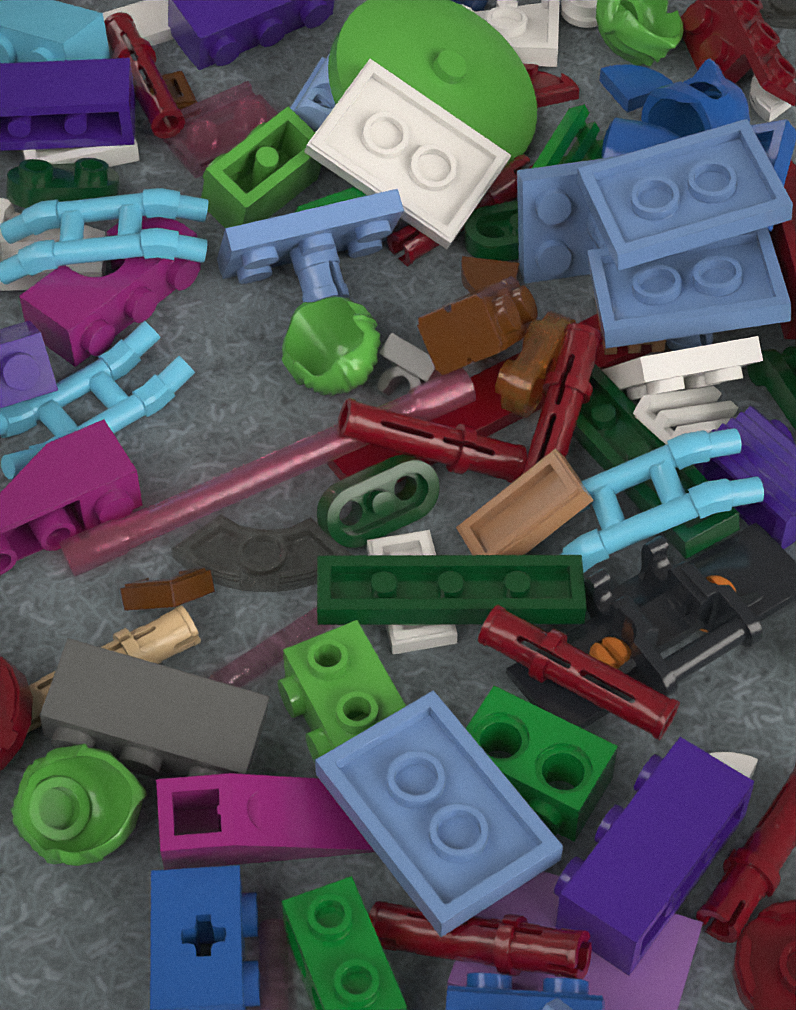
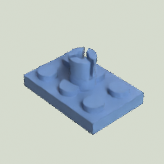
[577,119,793,271]
[517,157,613,284]
[217,189,404,303]
[587,227,791,351]
[315,690,563,937]

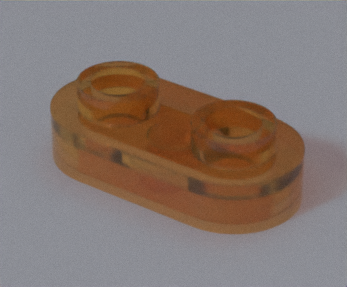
[495,311,576,418]

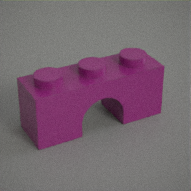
[19,216,201,367]

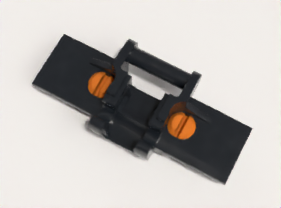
[506,523,796,729]

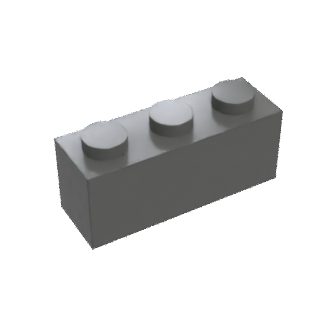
[40,638,269,777]

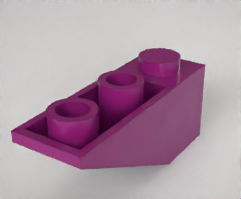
[0,419,143,575]
[156,773,375,870]

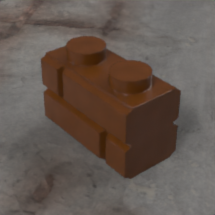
[417,276,538,375]

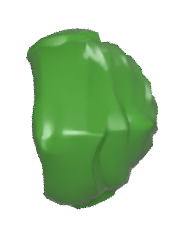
[596,0,683,67]
[281,296,381,396]
[10,743,147,866]

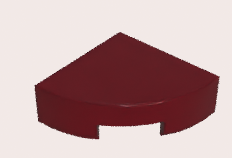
[524,64,579,108]

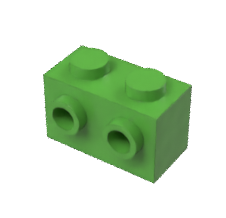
[201,106,322,228]
[277,620,406,763]

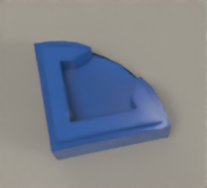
[599,64,673,112]

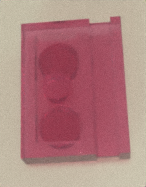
[162,81,278,179]

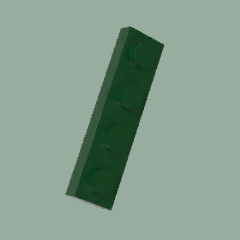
[545,364,740,559]
[317,555,587,625]

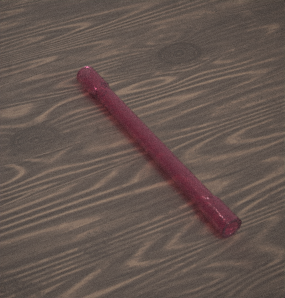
[59,368,476,577]

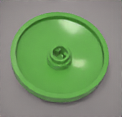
[328,0,537,164]

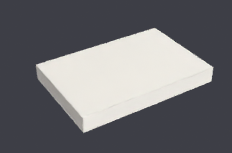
[305,59,512,249]

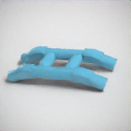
[0,188,208,285]
[0,320,195,479]
[560,428,764,573]

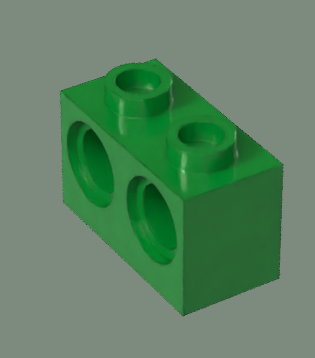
[465,685,618,842]
[282,876,407,1010]

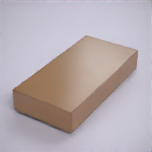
[456,448,594,555]

